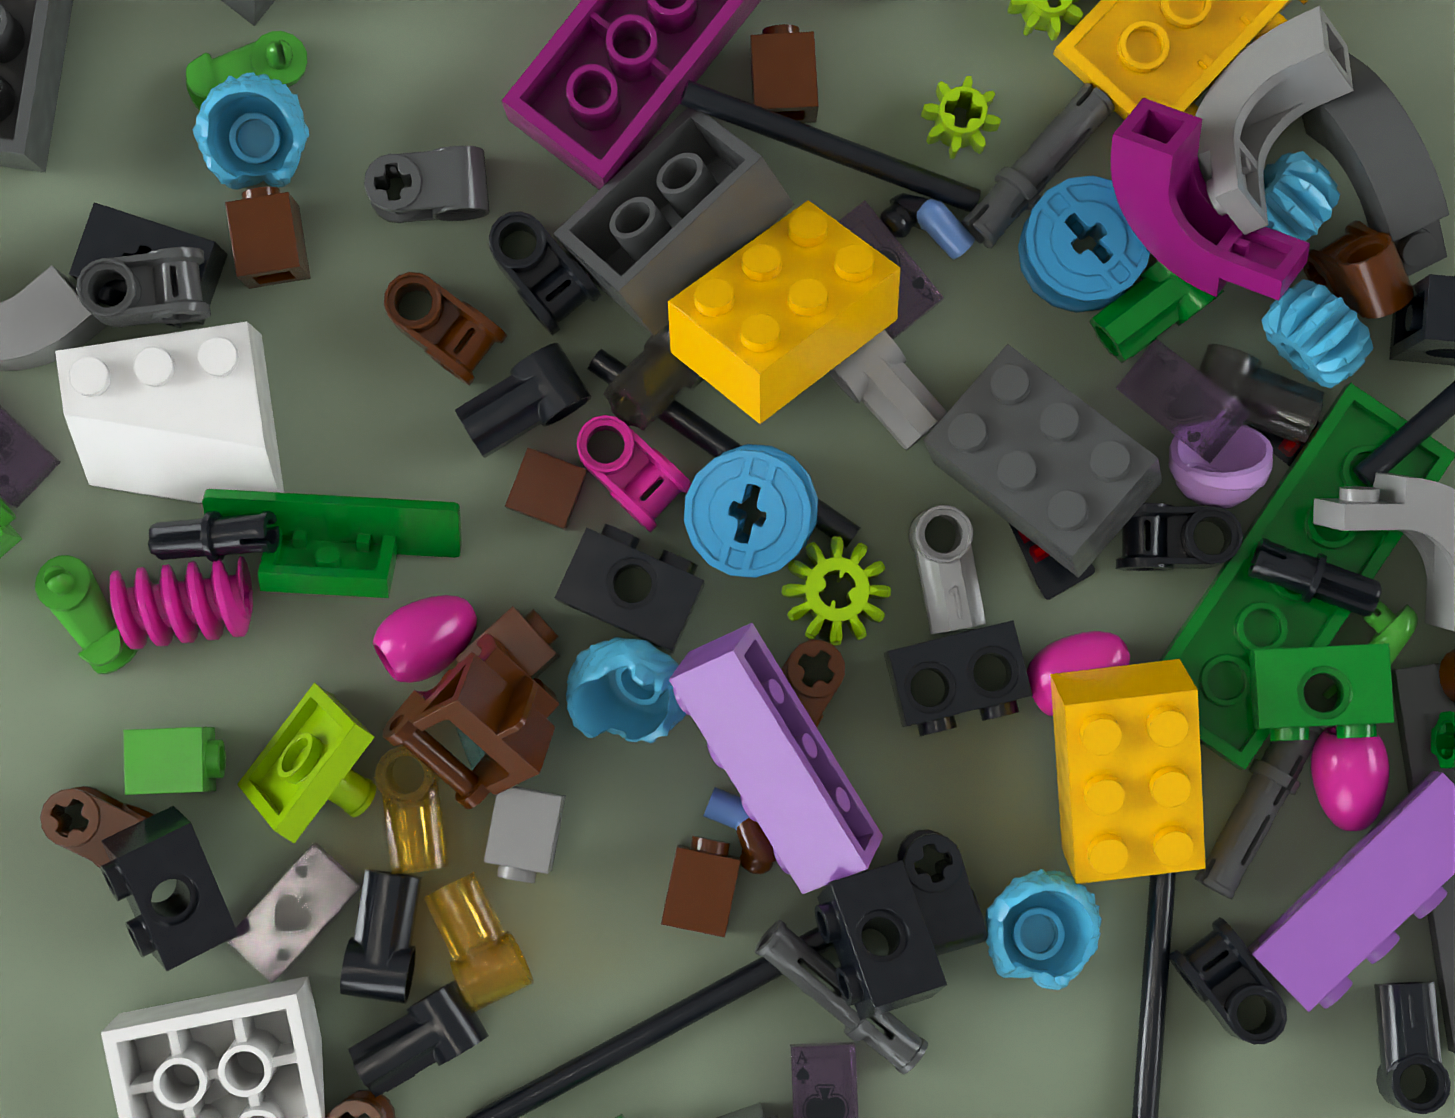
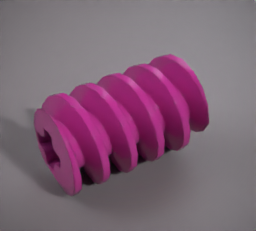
[109,556,253,650]

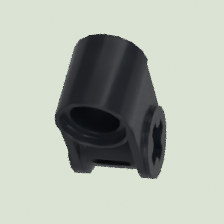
[489,211,601,336]
[1116,503,1243,571]
[897,829,987,956]
[1169,917,1287,1045]

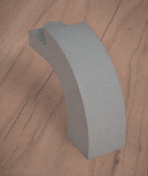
[1195,5,1354,235]
[0,265,107,371]
[1313,472,1455,632]

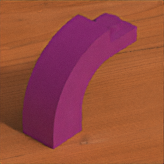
[1111,98,1310,301]

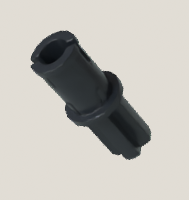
[148,511,280,562]
[1248,537,1382,617]

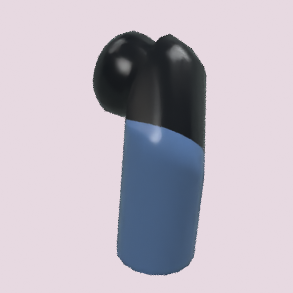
[880,193,975,260]

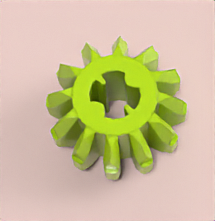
[781,536,891,646]

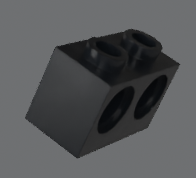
[884,620,1033,736]

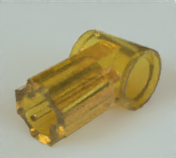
[375,745,449,874]
[424,872,534,1012]

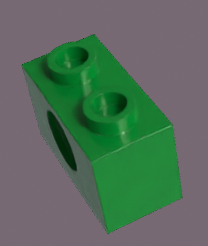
[1249,643,1394,741]

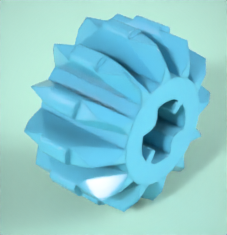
[1264,151,1340,241]
[1261,279,1374,388]

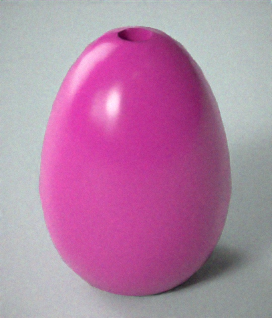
[373,595,477,683]
[1026,631,1130,717]
[1310,726,1390,831]

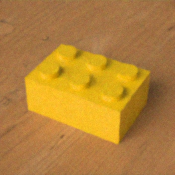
[668,200,900,424]
[1050,659,1206,884]

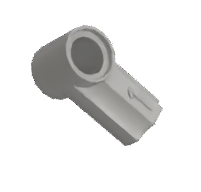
[828,330,947,451]
[909,505,986,634]

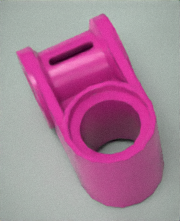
[576,415,692,533]

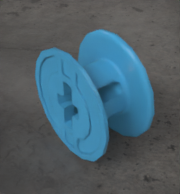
[1018,175,1150,313]
[684,444,818,578]

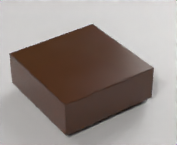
[505,447,588,531]

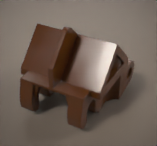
[382,634,559,809]

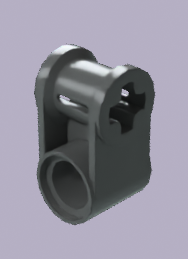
[364,146,490,223]
[76,247,211,328]

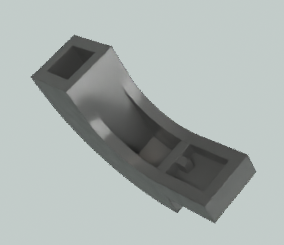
[1302,53,1449,276]

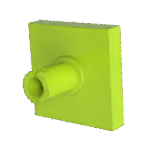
[237,682,377,843]

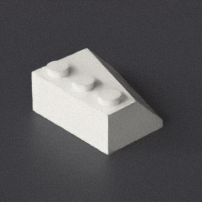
[55,321,284,504]
[101,976,325,1118]

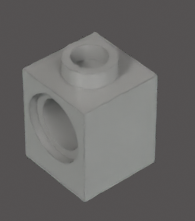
[484,786,566,883]

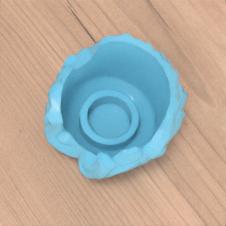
[192,73,309,190]
[566,637,686,744]
[985,869,1102,990]

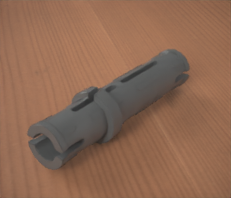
[961,83,1115,248]
[1195,726,1324,899]
[754,920,928,1074]

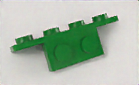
[202,489,462,598]

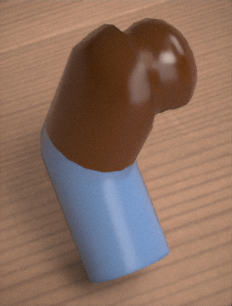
[703,787,776,874]

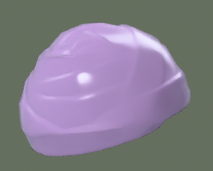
[1168,420,1273,509]

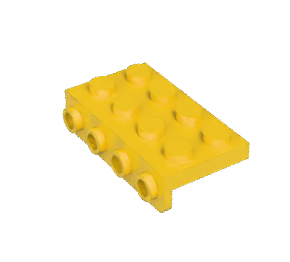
[1053,0,1309,120]

